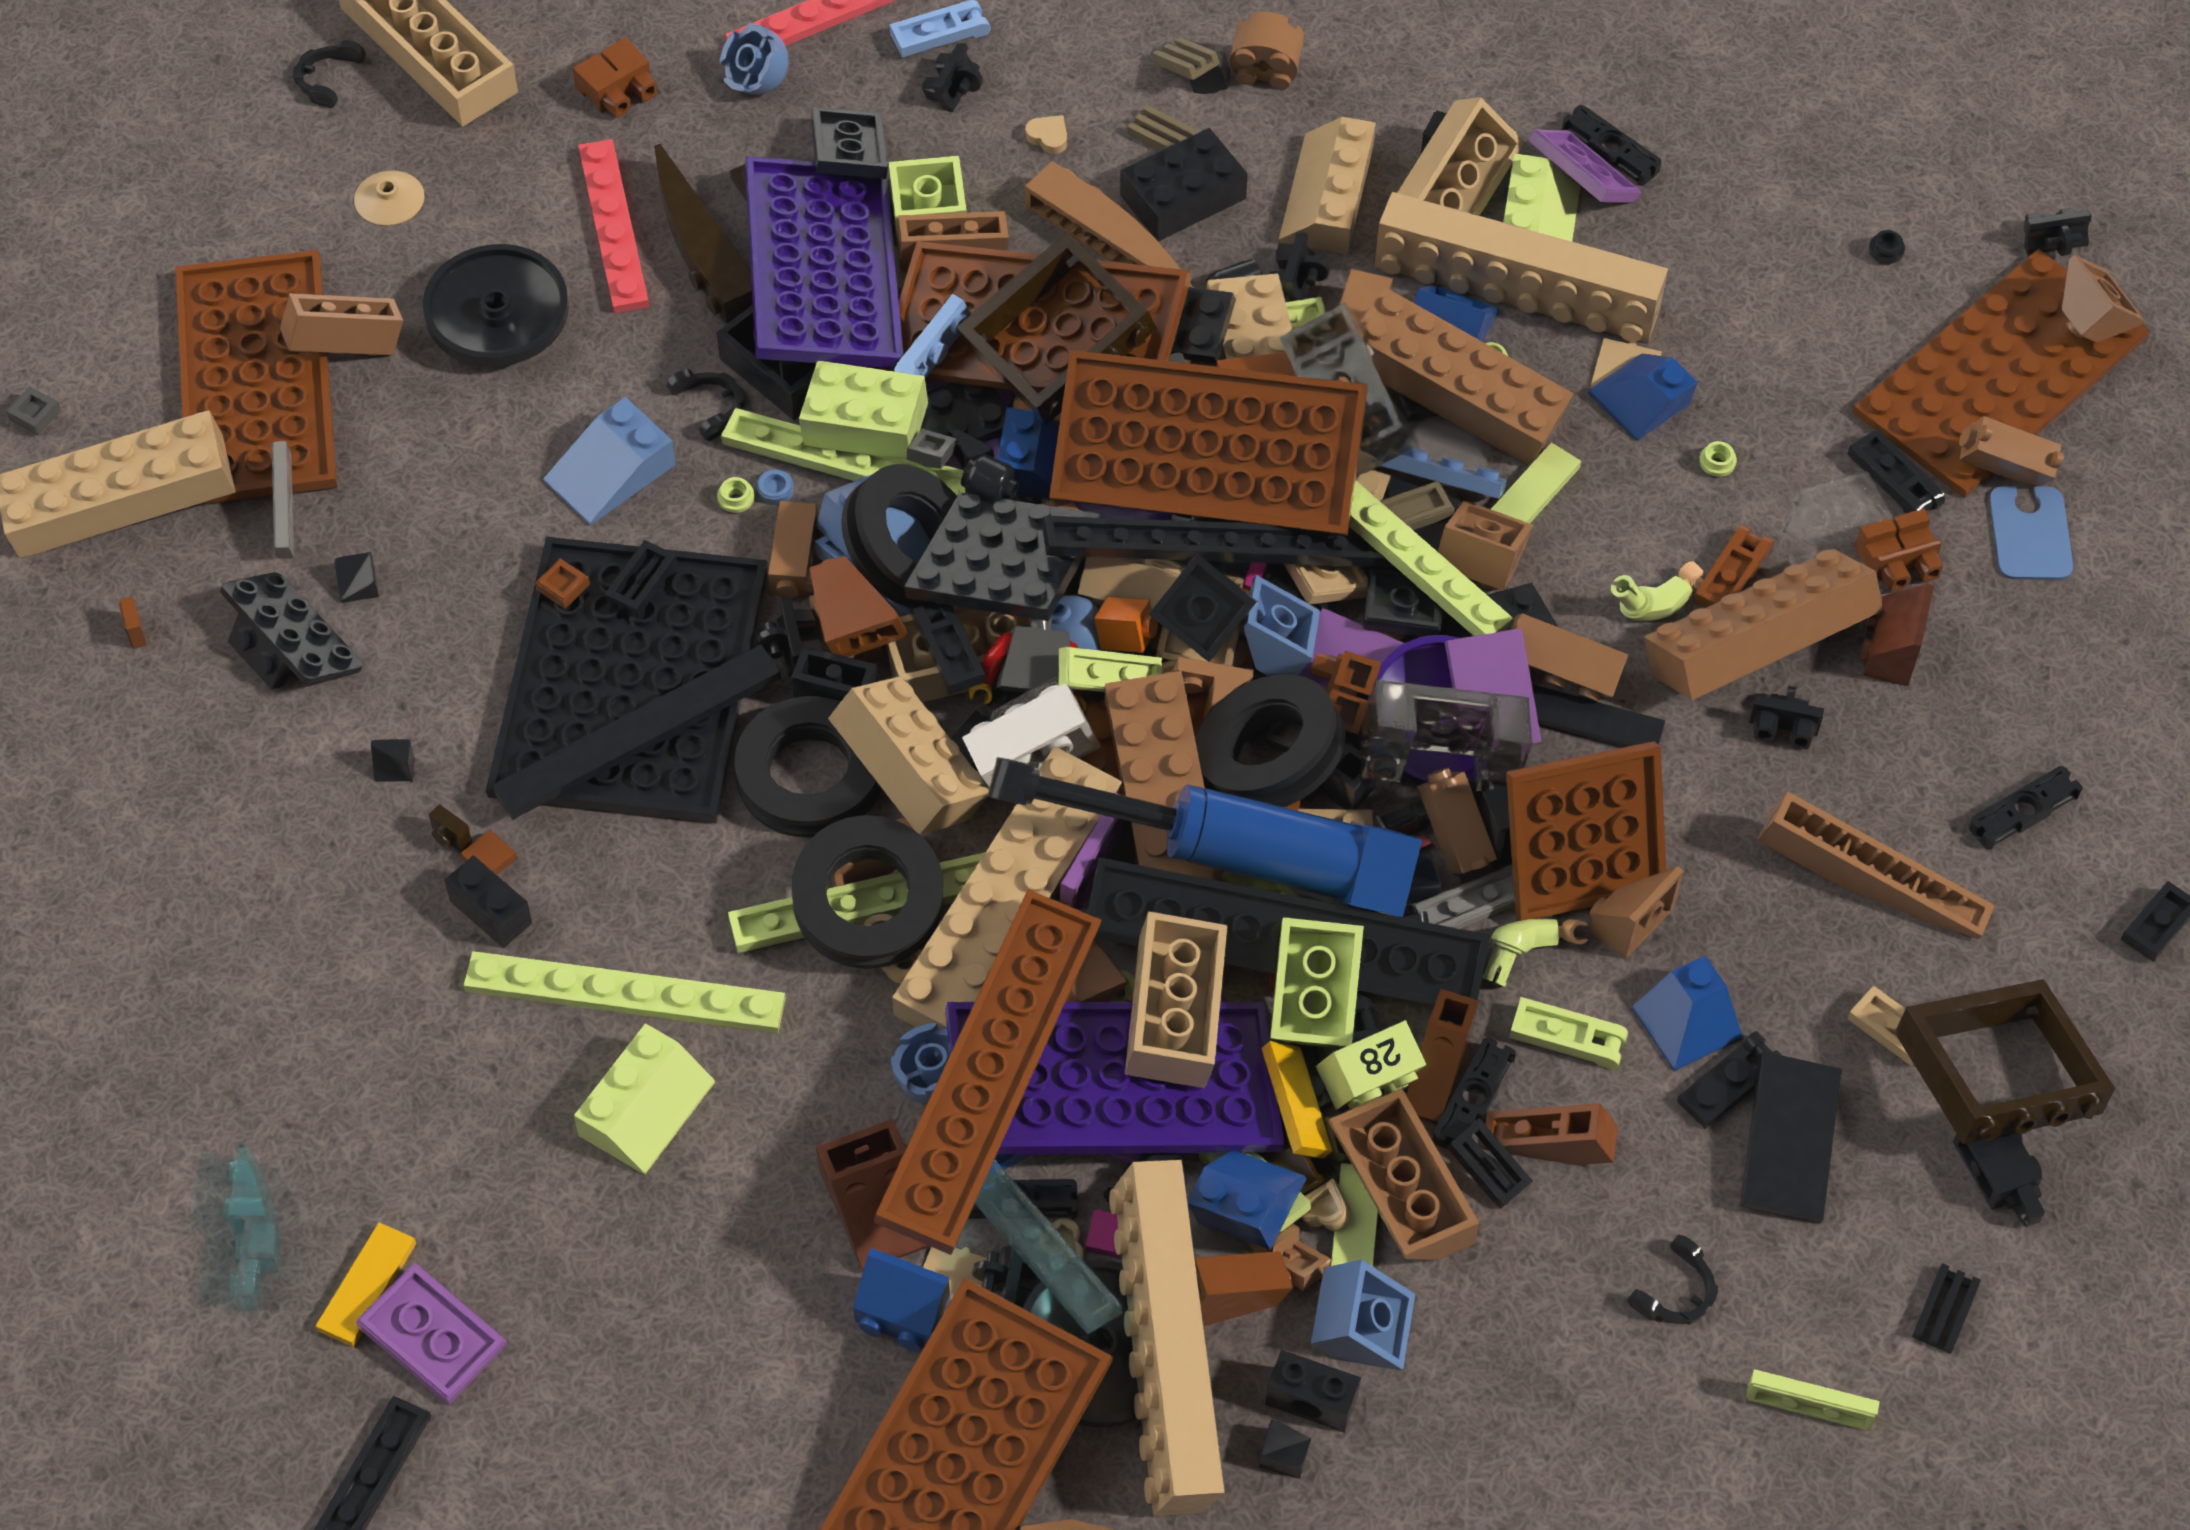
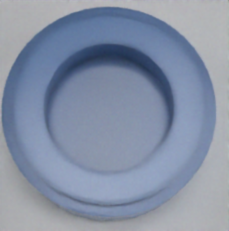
[756,469,794,505]

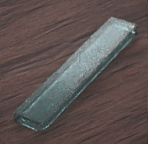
[975,1160,1122,1334]

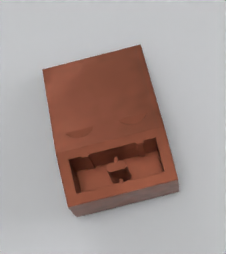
[816,1118,931,1272]

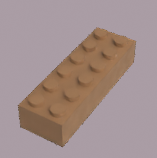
[1341,286,1574,466]
[1644,549,1883,700]
[1104,671,1223,882]

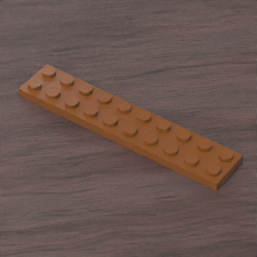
[874,889,1102,1255]

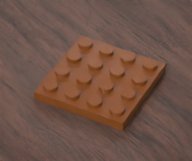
[1506,741,1666,921]

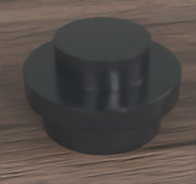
[1869,230,1905,264]

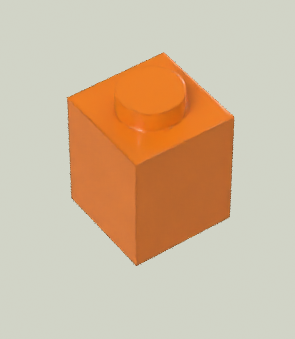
[1094,596,1158,653]

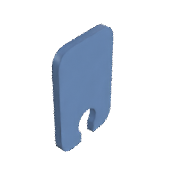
[1990,486,2073,580]

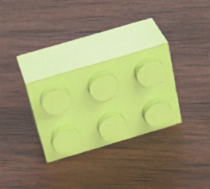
[799,361,928,460]

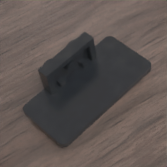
[220,572,363,690]

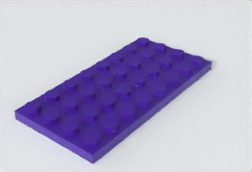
[745,156,904,369]
[945,1002,1284,1154]

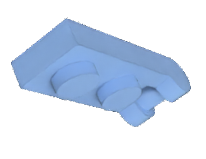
[889,0,991,58]
[895,294,971,384]

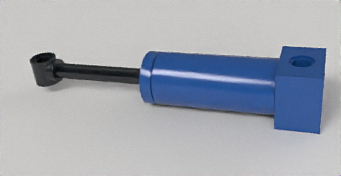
[987,757,1422,917]

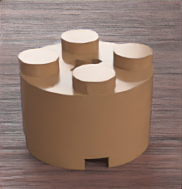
[1229,12,1305,90]

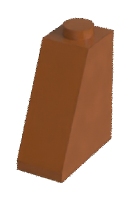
[809,556,909,657]
[1194,1251,1293,1326]

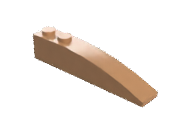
[1025,161,1193,287]
[1757,791,1995,939]

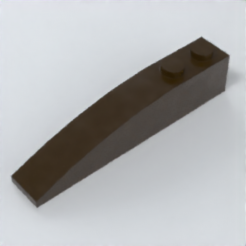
[654,144,753,324]

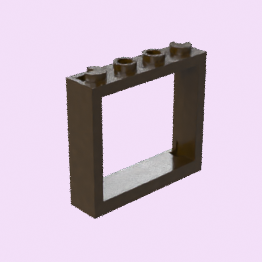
[956,232,1157,425]
[1895,979,2116,1144]

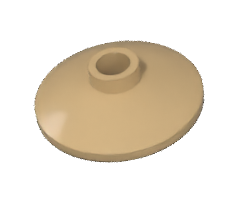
[354,171,425,226]

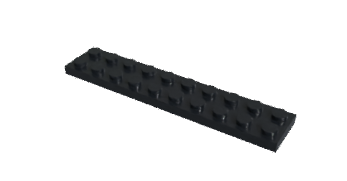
[1087,857,1490,1005]

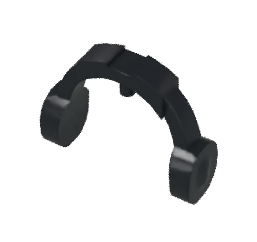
[293,40,366,109]
[667,369,744,441]
[1627,1234,1718,1325]

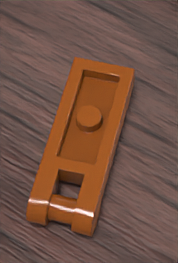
[1693,524,1775,608]

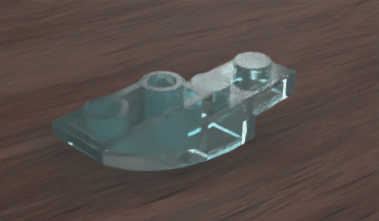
[223,1144,281,1312]

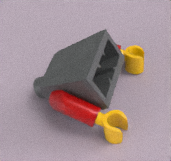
[969,616,1087,712]

